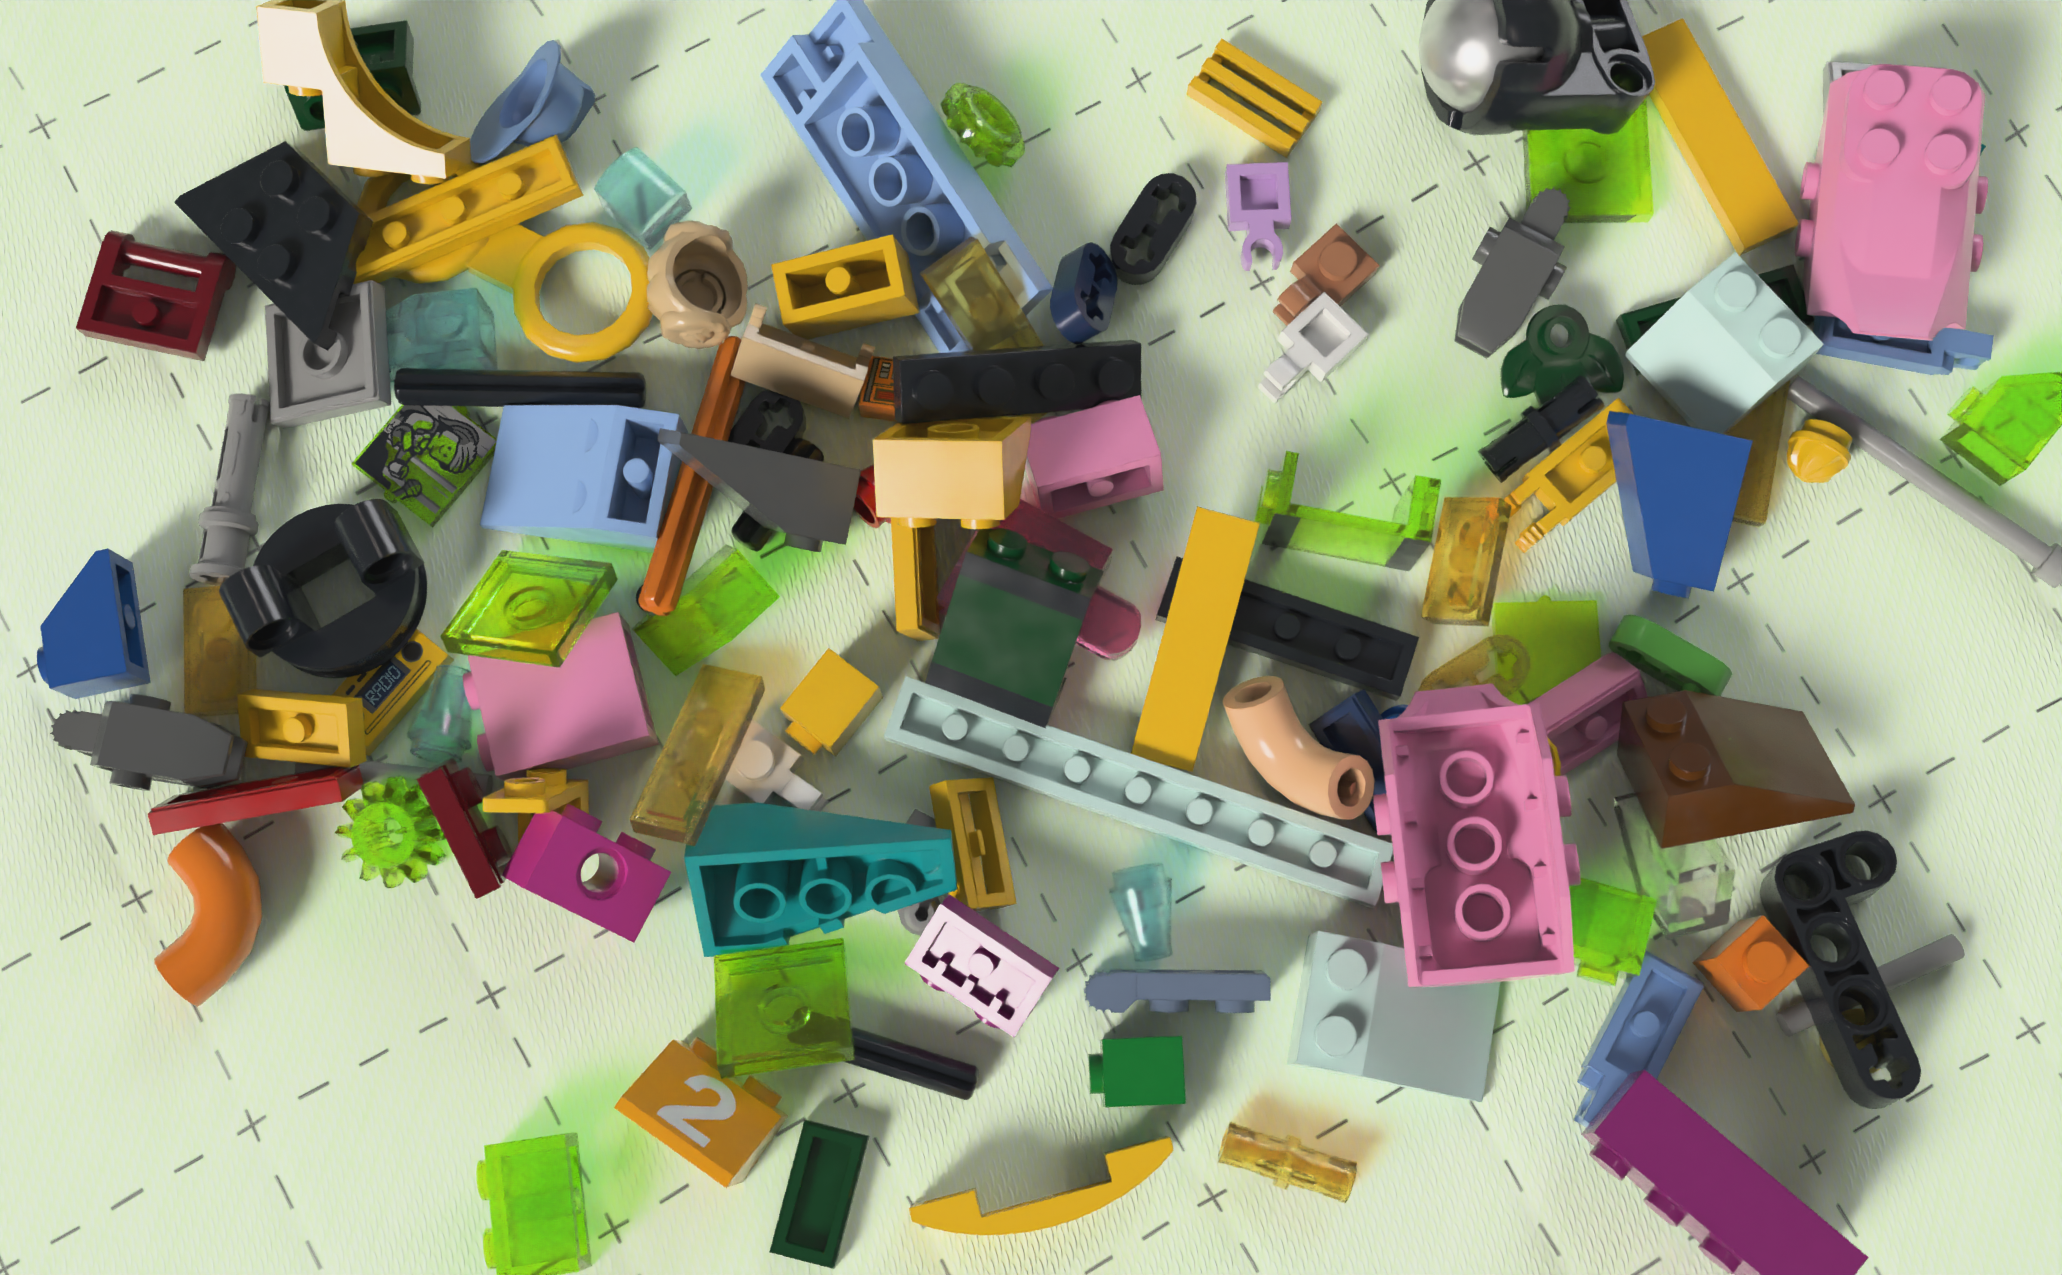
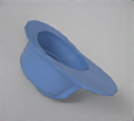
[470,40,595,163]

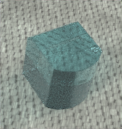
[594,147,692,250]

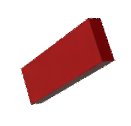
[147,765,364,835]

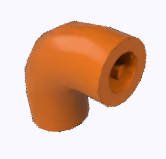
[154,823,263,1006]

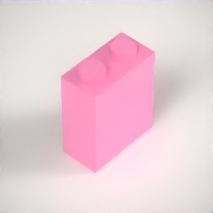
[463,612,659,781]

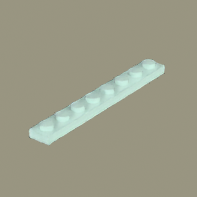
[884,676,1393,908]

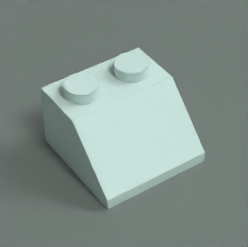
[1625,252,1824,434]

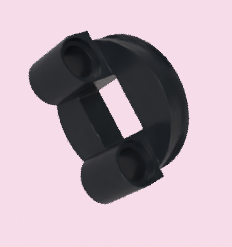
[219,499,427,678]

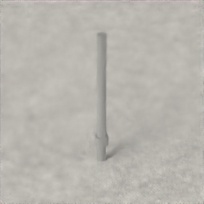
[1783,375,2062,588]

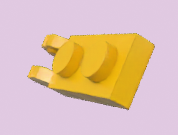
[1488,398,1635,553]

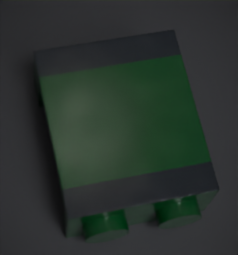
[925,528,1104,729]

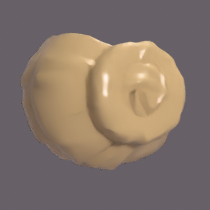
[647,220,748,349]

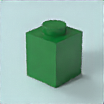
[1088,1036,1186,1107]

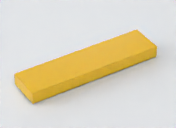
[1642,18,1799,256]
[353,135,584,284]
[1131,506,1260,772]

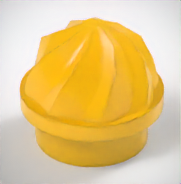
[1787,419,1853,483]

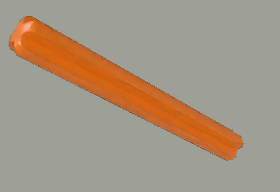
[638,336,746,616]

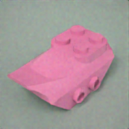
[1794,64,1988,341]
[1373,683,1581,987]

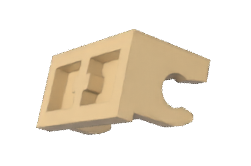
[730,303,875,419]

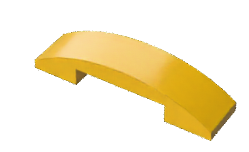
[909,1136,1174,1235]

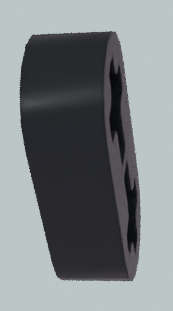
[1109,173,1196,285]
[728,390,806,454]

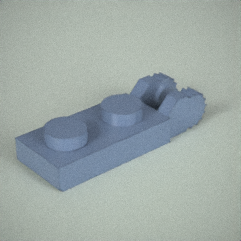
[1083,969,1270,1013]

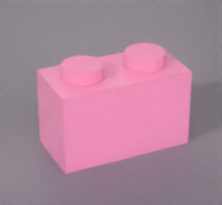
[1025,395,1164,523]

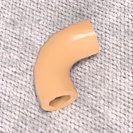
[1222,676,1375,820]

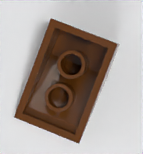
[1617,690,1855,849]

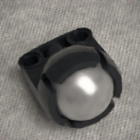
[1418,0,1655,136]

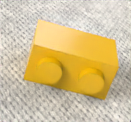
[771,234,920,340]

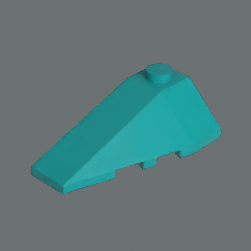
[684,803,957,957]

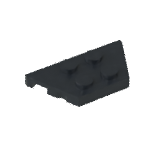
[174,141,373,351]

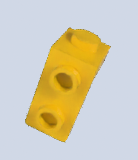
[482,768,589,844]

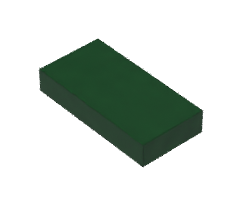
[769,1119,870,1269]

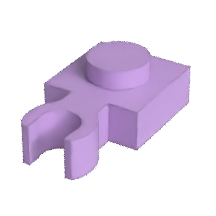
[1225,162,1292,271]

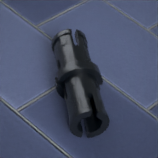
[1477,375,1605,483]

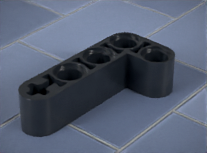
[1760,830,1921,1109]

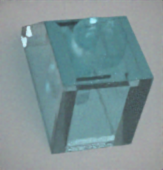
[386,288,498,382]

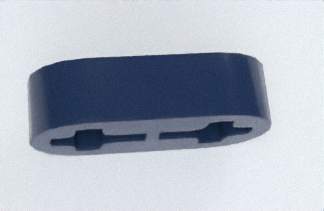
[1050,242,1118,345]

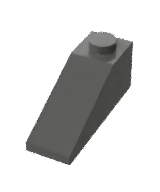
[657,428,861,552]

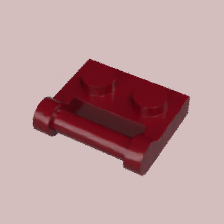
[76,230,236,361]

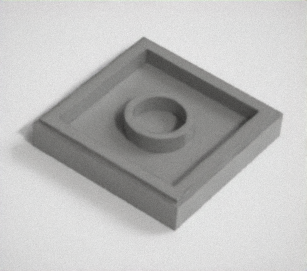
[265,280,391,429]

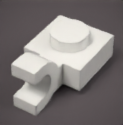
[1258,292,1368,404]
[711,718,829,812]

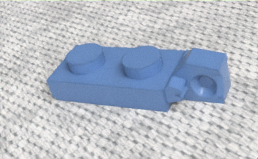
[1813,316,1994,375]
[1573,951,1704,1127]

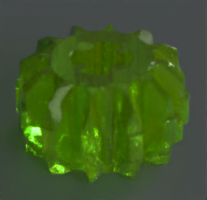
[334,775,447,888]

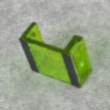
[1254,451,1441,571]

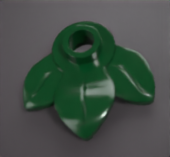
[1500,304,1624,405]

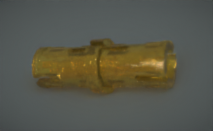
[1217,1121,1357,1203]

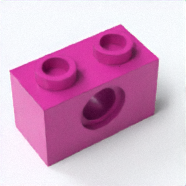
[501,803,671,943]

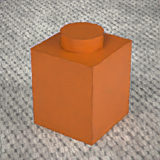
[1692,915,1809,1012]

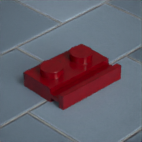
[416,757,513,899]

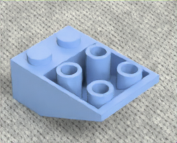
[480,405,689,553]

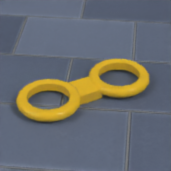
[357,160,653,363]

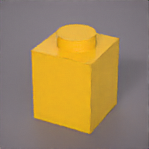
[780,648,883,757]

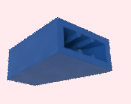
[1606,411,1753,598]

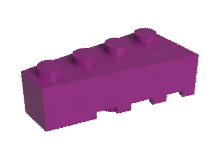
[1581,1070,1869,1275]

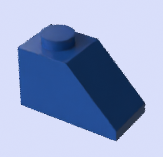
[37,548,151,699]

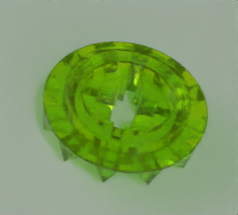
[940,83,1025,168]

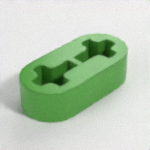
[1608,615,1732,696]

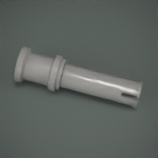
[189,393,270,586]

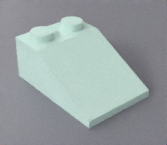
[1287,931,1500,1102]

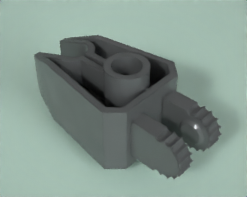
[1454,187,1571,359]
[50,694,248,791]

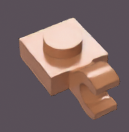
[1272,223,1380,326]

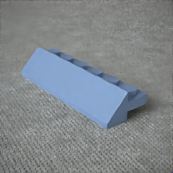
[760,0,1053,353]

